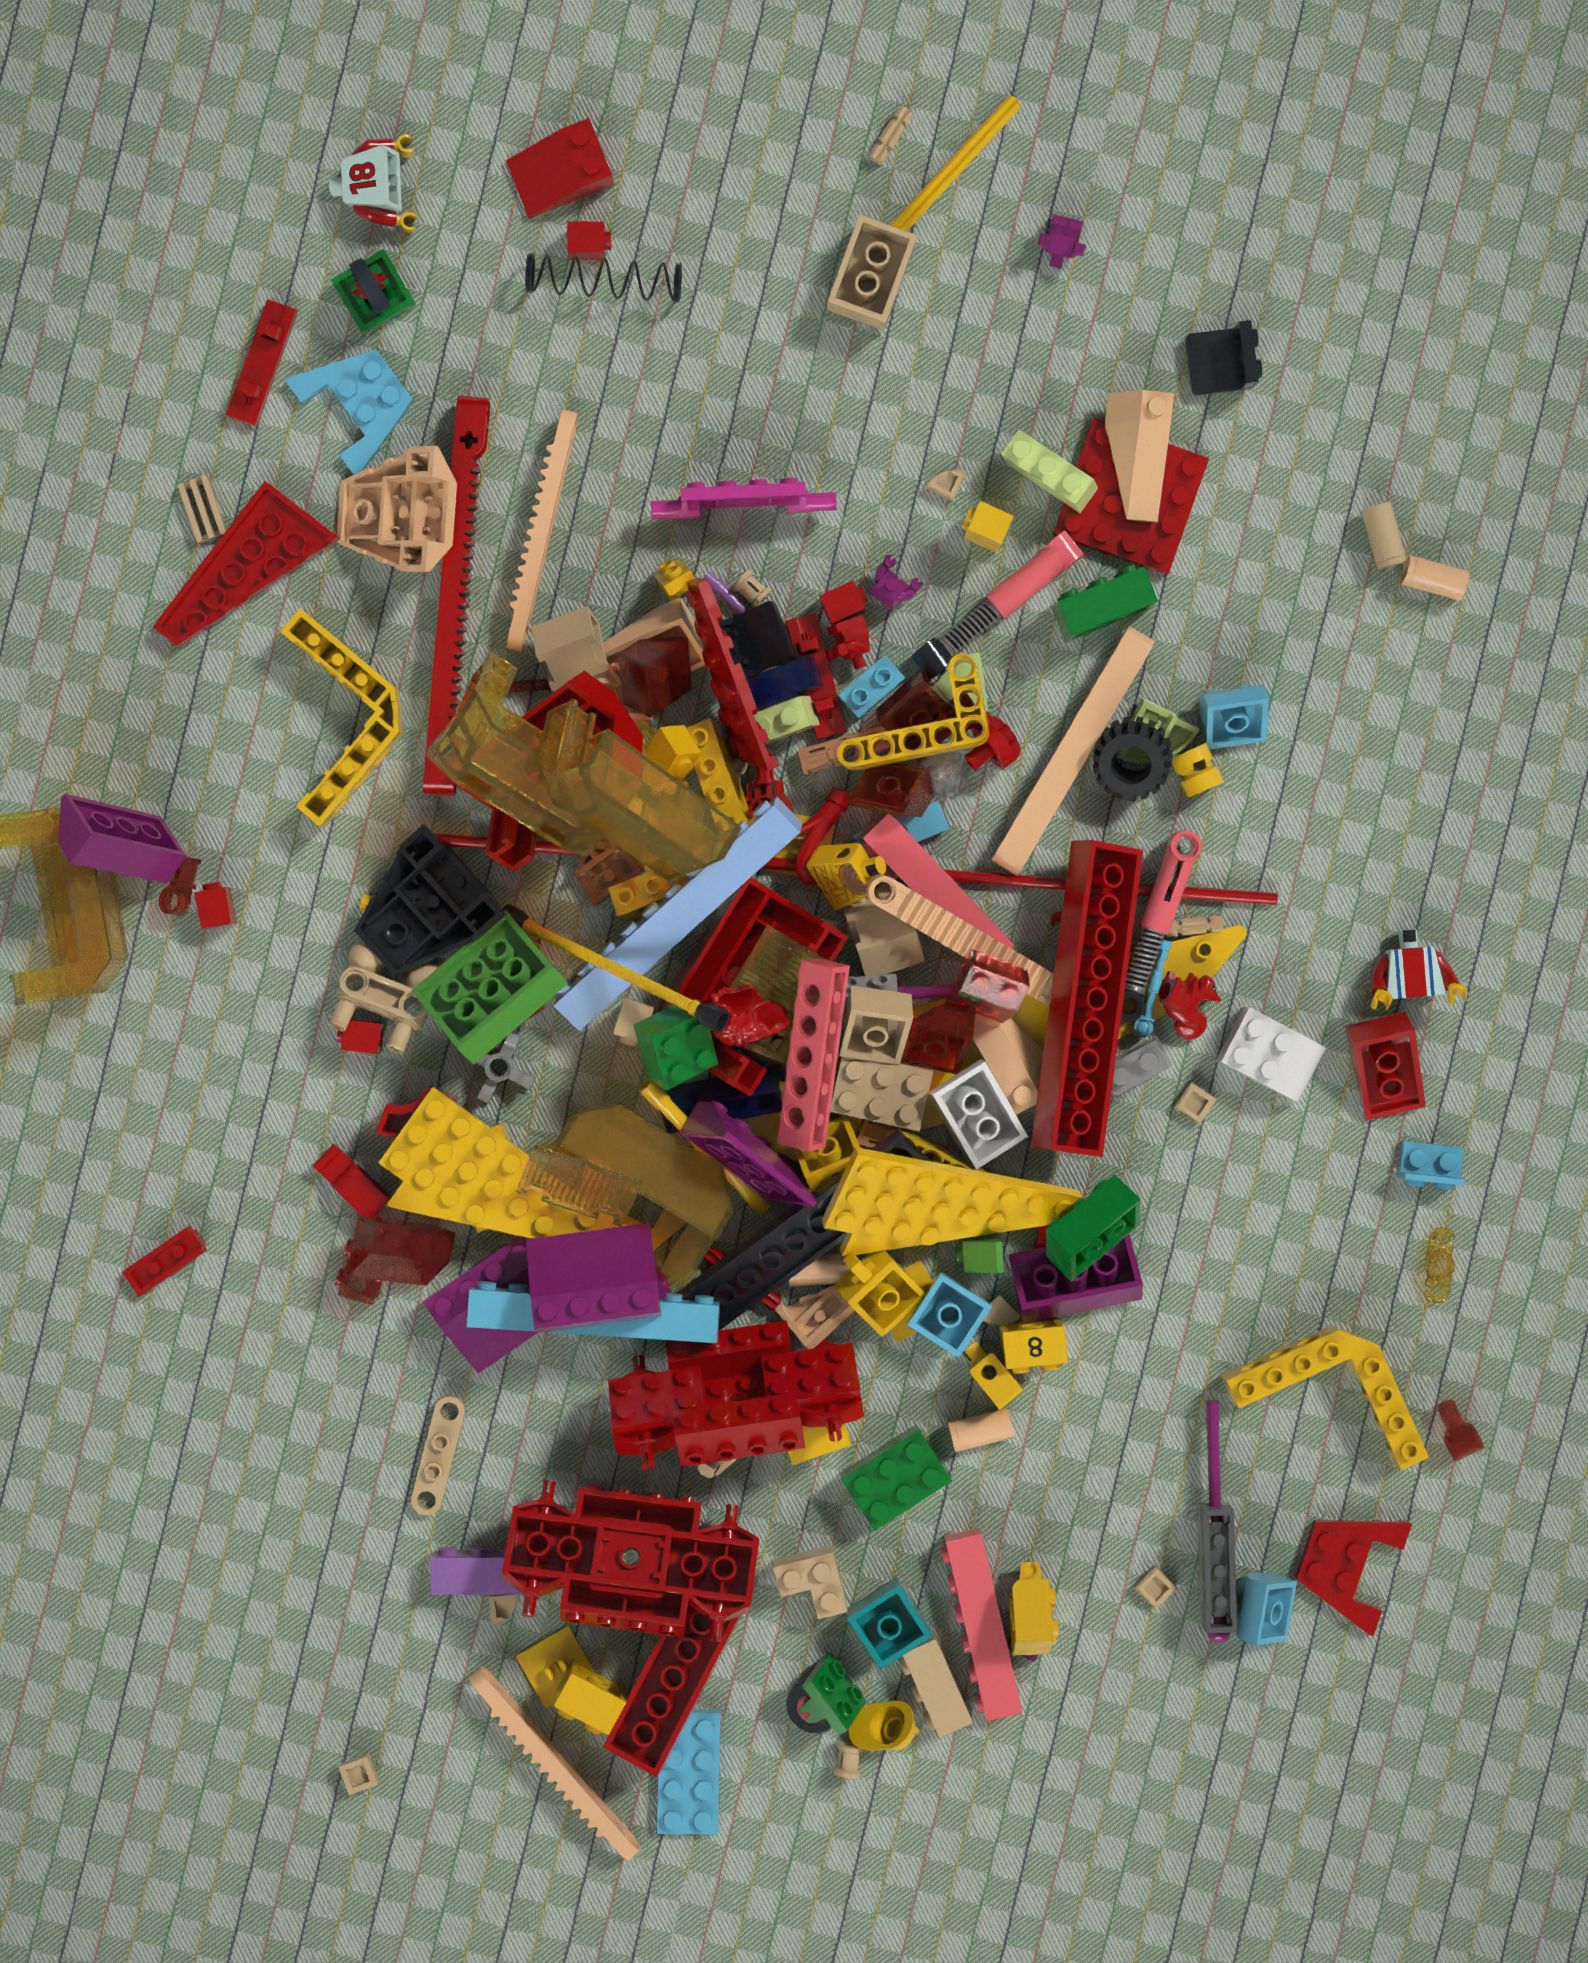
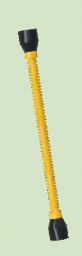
[502,904,730,1033]

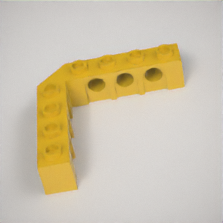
[280,608,404,828]
[608,718,752,921]
[1221,1325,1429,1470]

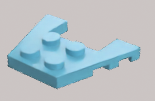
[285,350,414,474]

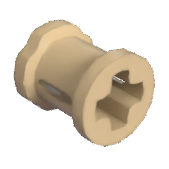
[731,569,772,608]
[834,1740,864,1779]

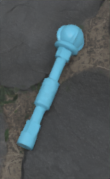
[1134,939,1172,1037]

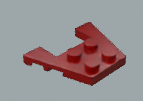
[1295,1520,1412,1637]

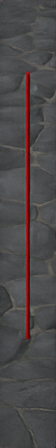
[434,833,1278,905]

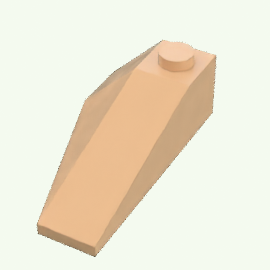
[1105,390,1174,523]
[603,597,705,684]
[953,994,1044,1115]

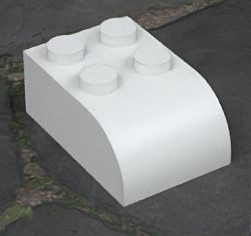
[1215,1007,1326,1103]
[929,1059,1028,1170]

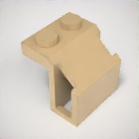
[531,606,620,692]
[842,883,925,976]

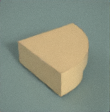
[925,470,967,502]
[983,1294,1021,1325]
[488,1594,519,1626]

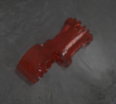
[159,857,202,916]

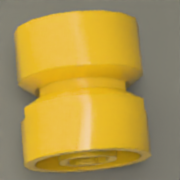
[1171,743,1224,798]

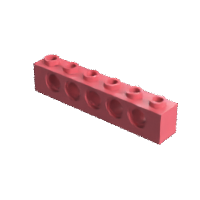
[777,958,850,1152]

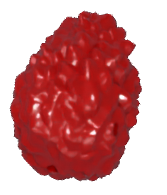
[707,984,790,1047]

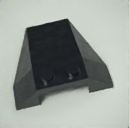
[354,824,506,976]

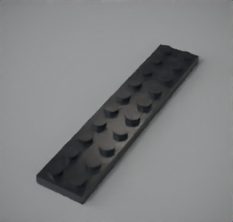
[675,1129,932,1331]

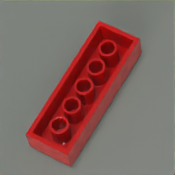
[603,1604,742,1777]

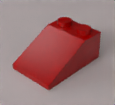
[506,118,614,219]
[1345,1012,1426,1121]

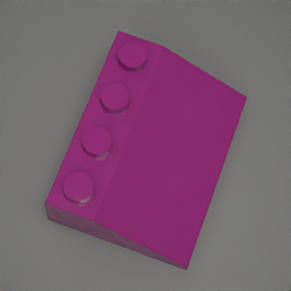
[679,1100,817,1207]
[526,1223,662,1333]
[423,1236,537,1374]

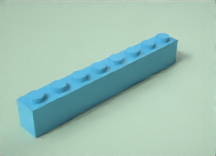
[467,1281,720,1343]

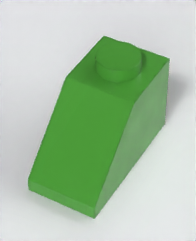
[955,1236,1004,1273]

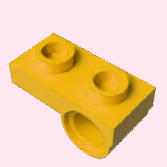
[653,559,695,601]

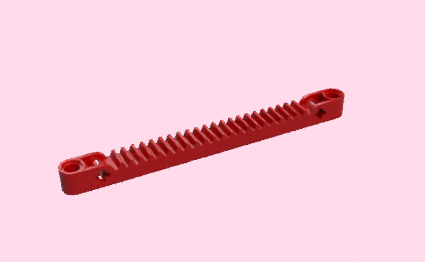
[423,395,490,796]

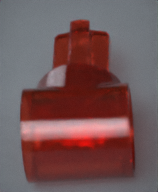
[1437,1399,1484,1462]

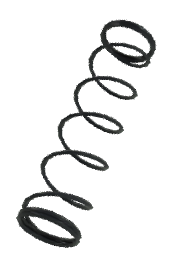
[525,252,682,303]

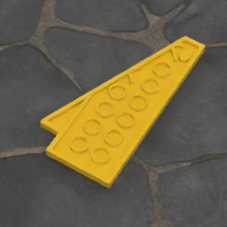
[378,1087,628,1239]
[822,1147,1083,1256]

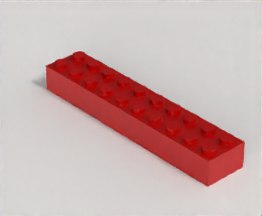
[1031,840,1143,1157]

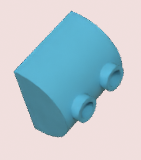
[1199,685,1269,750]
[907,1272,992,1358]
[1236,1573,1297,1646]

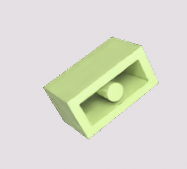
[754,696,820,745]

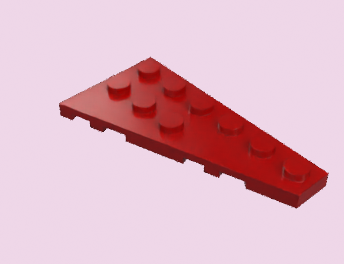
[153,481,340,647]
[686,578,779,770]

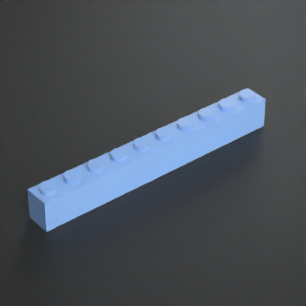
[553,796,803,1031]

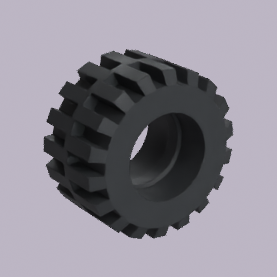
[1093,716,1173,801]

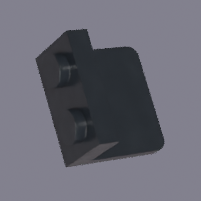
[1185,320,1262,396]
[719,601,795,679]

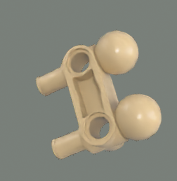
[329,940,438,1054]

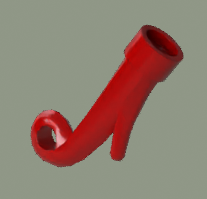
[796,787,853,885]

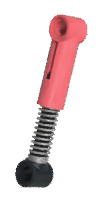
[911,531,1084,680]
[1121,830,1202,1022]

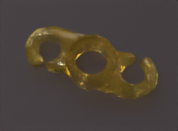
[1423,1227,1455,1304]

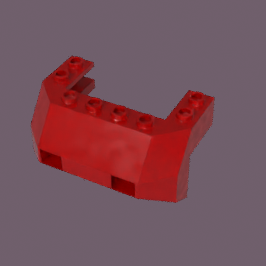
[445,670,643,872]
[657,877,848,1096]

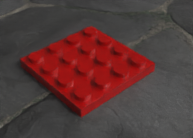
[1052,417,1209,575]

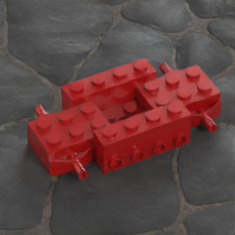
[608,1320,864,1470]
[502,1480,759,1642]

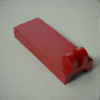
[122,1225,207,1297]

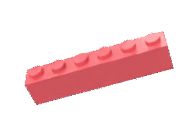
[859,811,1015,970]
[940,1528,1023,1721]

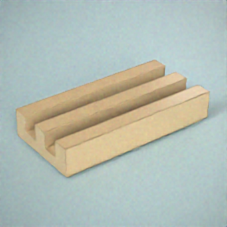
[177,475,227,544]

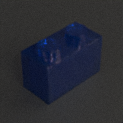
[747,657,823,707]

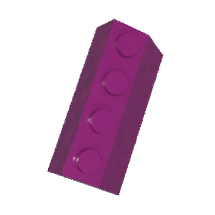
[58,794,187,883]
[1009,1234,1143,1324]

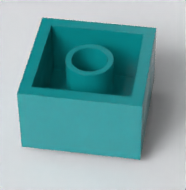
[846,1577,932,1670]

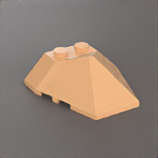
[336,446,457,572]

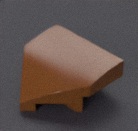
[574,838,645,906]

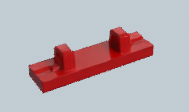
[226,299,298,427]
[786,613,847,740]

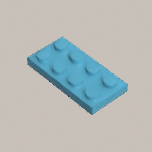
[657,1709,721,1835]

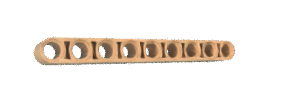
[991,626,1155,876]

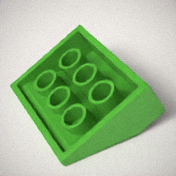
[411,910,569,1065]

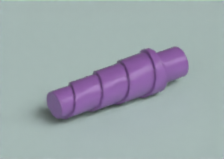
[703,571,749,614]

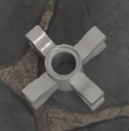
[463,1032,536,1103]

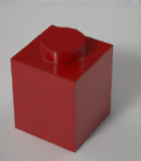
[567,221,612,260]
[819,581,868,626]
[194,882,237,929]
[337,1019,385,1054]

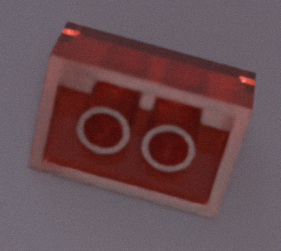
[345,1215,456,1286]

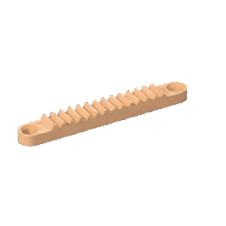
[507,409,579,652]
[866,874,1054,1006]
[469,1666,641,1861]

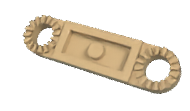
[411,1395,466,1516]

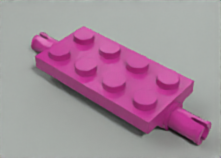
[651,478,837,519]

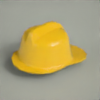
[848,1701,919,1751]

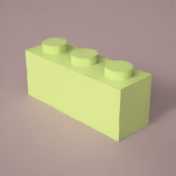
[1001,429,1098,513]

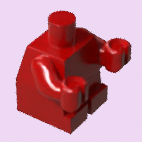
[826,615,870,670]

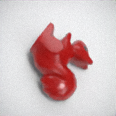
[1158,971,1221,1041]

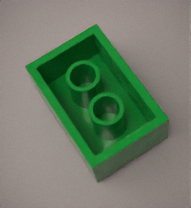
[1052,565,1158,643]
[1046,1174,1141,1282]
[840,1424,952,1531]

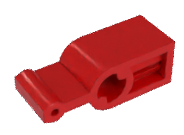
[312,1143,392,1222]

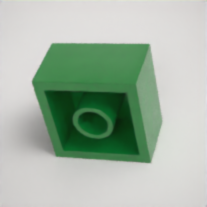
[633,1004,718,1091]

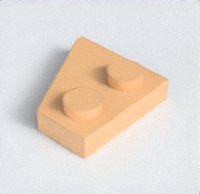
[775,1286,855,1349]

